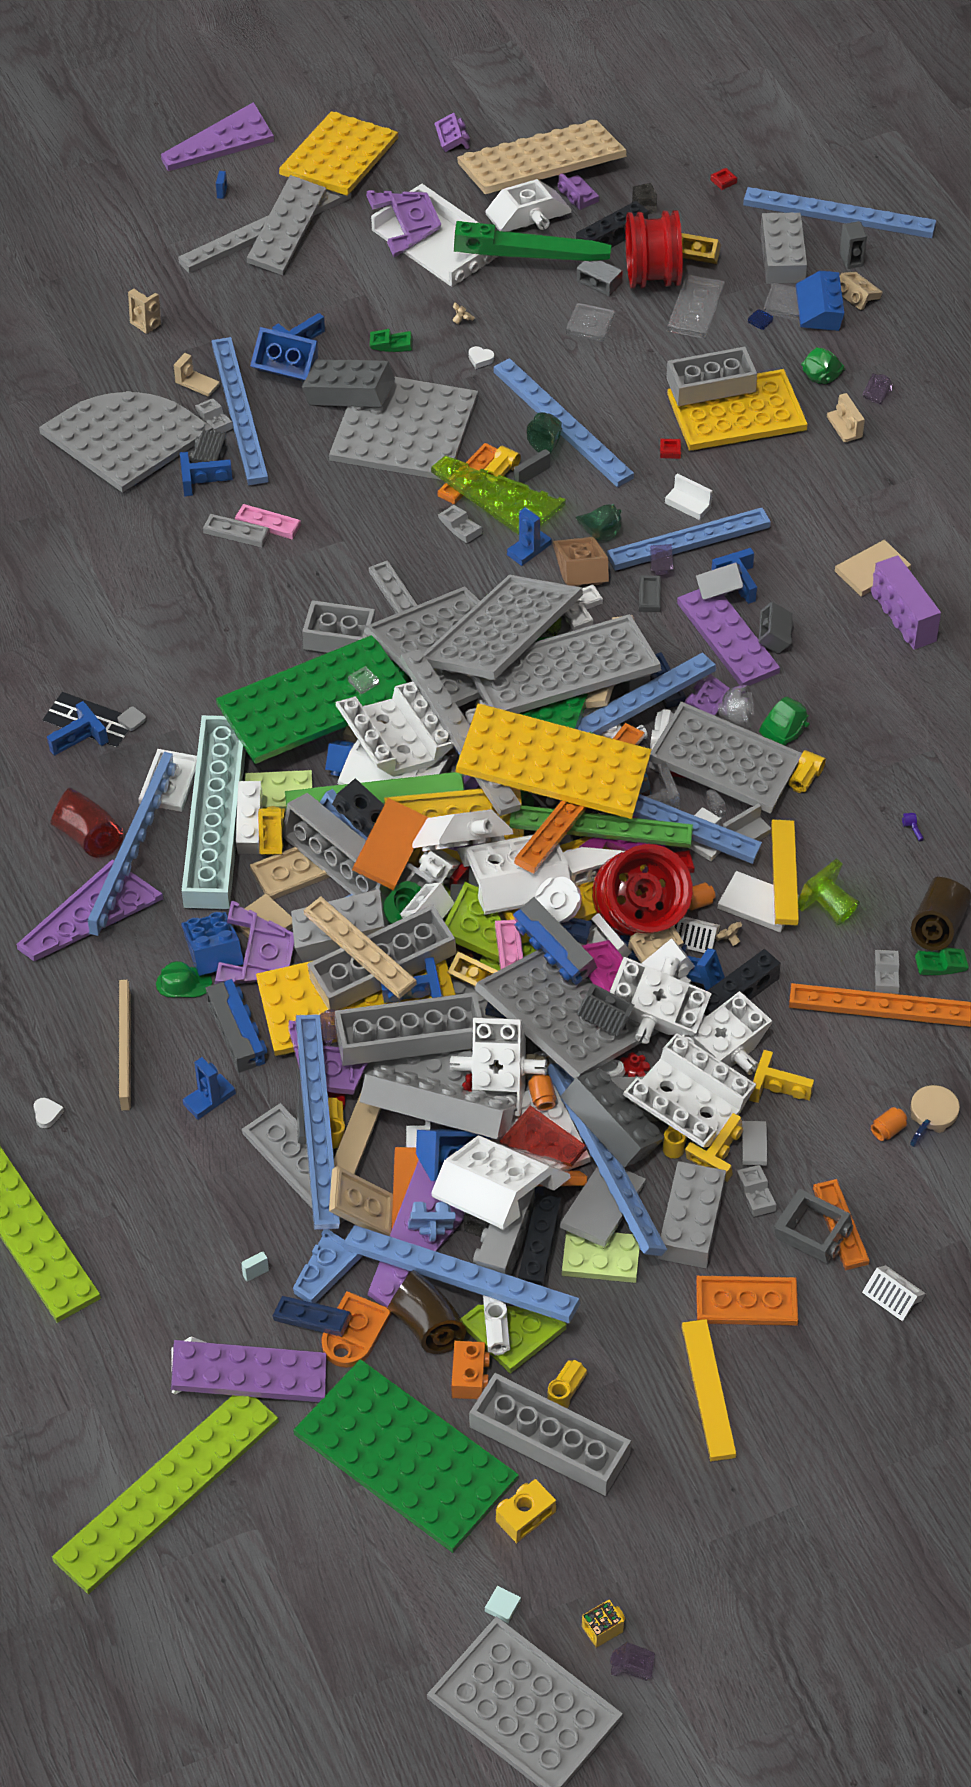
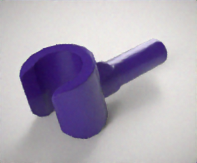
[902,813,924,842]

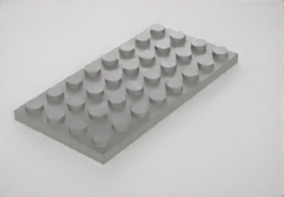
[423,575,583,680]
[471,614,661,713]

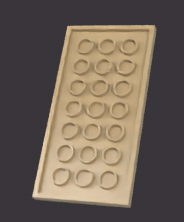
[457,120,627,194]

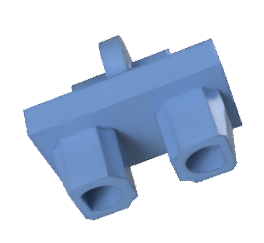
[408,1202,456,1242]

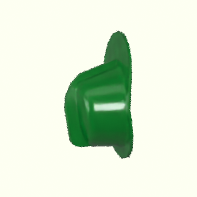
[383,881,421,924]
[156,961,212,998]

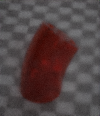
[51,787,123,858]

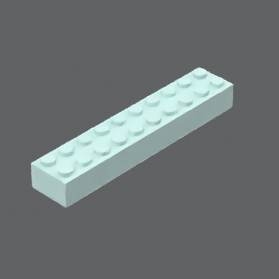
[182,715,246,909]

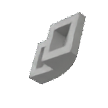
[195,398,233,433]
[438,505,483,543]
[875,950,900,994]
[742,1121,767,1165]
[737,1165,776,1217]

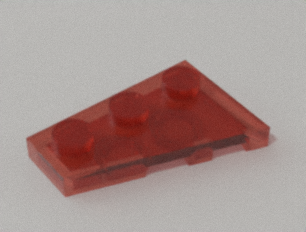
[499,1105,587,1167]

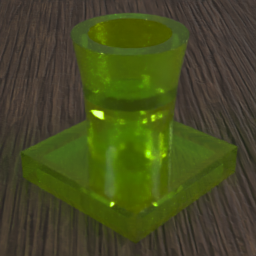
[798,858,860,925]

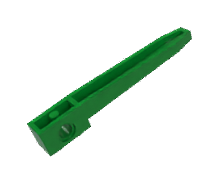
[454,221,611,261]

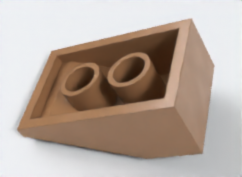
[553,537,609,587]

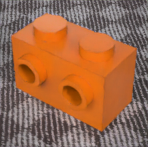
[451,1341,490,1399]

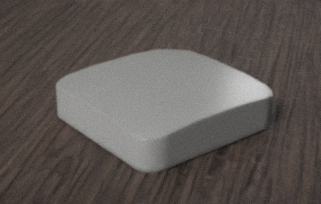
[118,706,146,731]

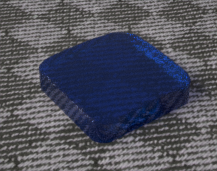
[748,309,773,330]
[910,1119,931,1147]

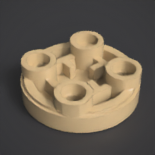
[910,1085,960,1133]

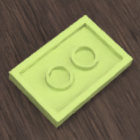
[245,770,312,812]
[562,1231,639,1283]

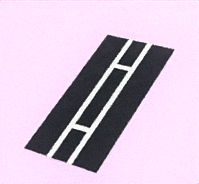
[42,692,129,747]

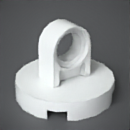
[536,877,582,923]

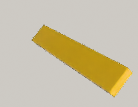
[771,820,799,925]
[682,1319,736,1461]

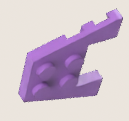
[366,190,441,257]
[214,901,294,984]
[288,1020,368,1095]

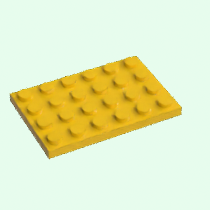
[279,111,398,196]
[667,369,808,451]

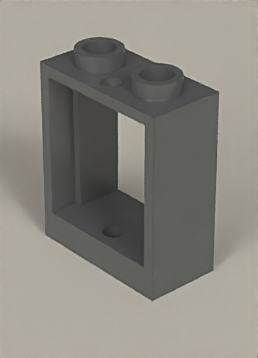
[774,1188,853,1264]

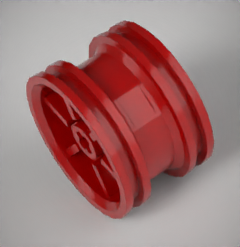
[626,210,683,288]
[592,844,693,936]

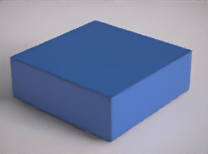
[216,171,227,199]

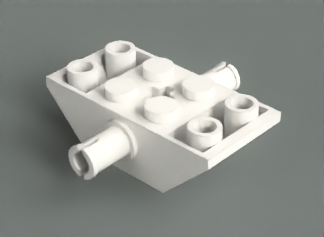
[486,179,571,232]
[412,809,513,851]
[610,955,711,1044]
[682,991,772,1075]
[450,1017,547,1116]

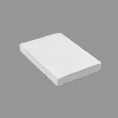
[138,749,197,812]
[718,871,799,933]

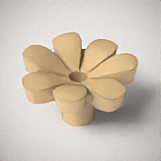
[452,302,475,325]
[715,921,742,946]

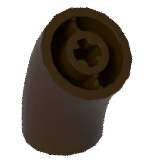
[910,877,971,951]
[387,1270,466,1354]

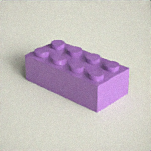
[871,555,941,650]

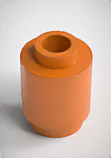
[688,882,716,910]
[528,1074,557,1111]
[871,1107,907,1141]

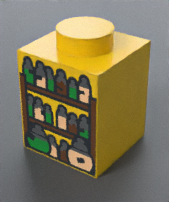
[582,1600,625,1648]

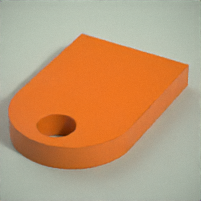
[322,1291,392,1368]

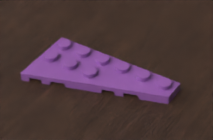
[161,102,274,171]
[17,859,163,961]
[368,1160,469,1308]

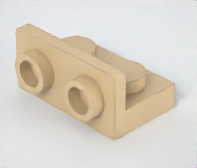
[840,272,883,310]
[128,289,161,334]
[827,393,865,442]
[628,926,684,963]

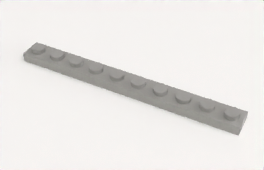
[178,189,351,273]
[400,649,521,816]

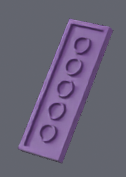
[677,589,780,689]
[171,1340,326,1402]

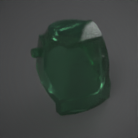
[526,412,562,454]
[575,504,622,541]

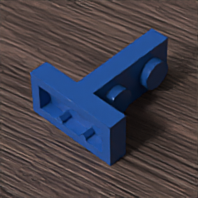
[272,313,325,339]
[180,452,232,496]
[507,507,552,566]
[712,548,757,604]
[47,701,109,756]
[686,948,725,991]
[381,957,442,1003]
[183,1057,236,1120]

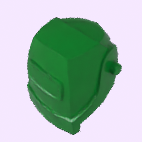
[801,347,846,385]
[759,697,810,746]

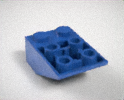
[181,912,244,976]

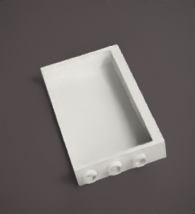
[371,184,498,287]

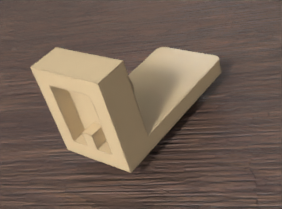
[174,353,219,396]

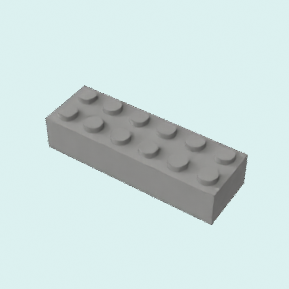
[282,793,399,900]
[307,905,457,1014]
[335,992,482,1066]
[359,1065,515,1139]
[469,1373,631,1496]

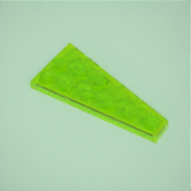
[431,455,566,535]

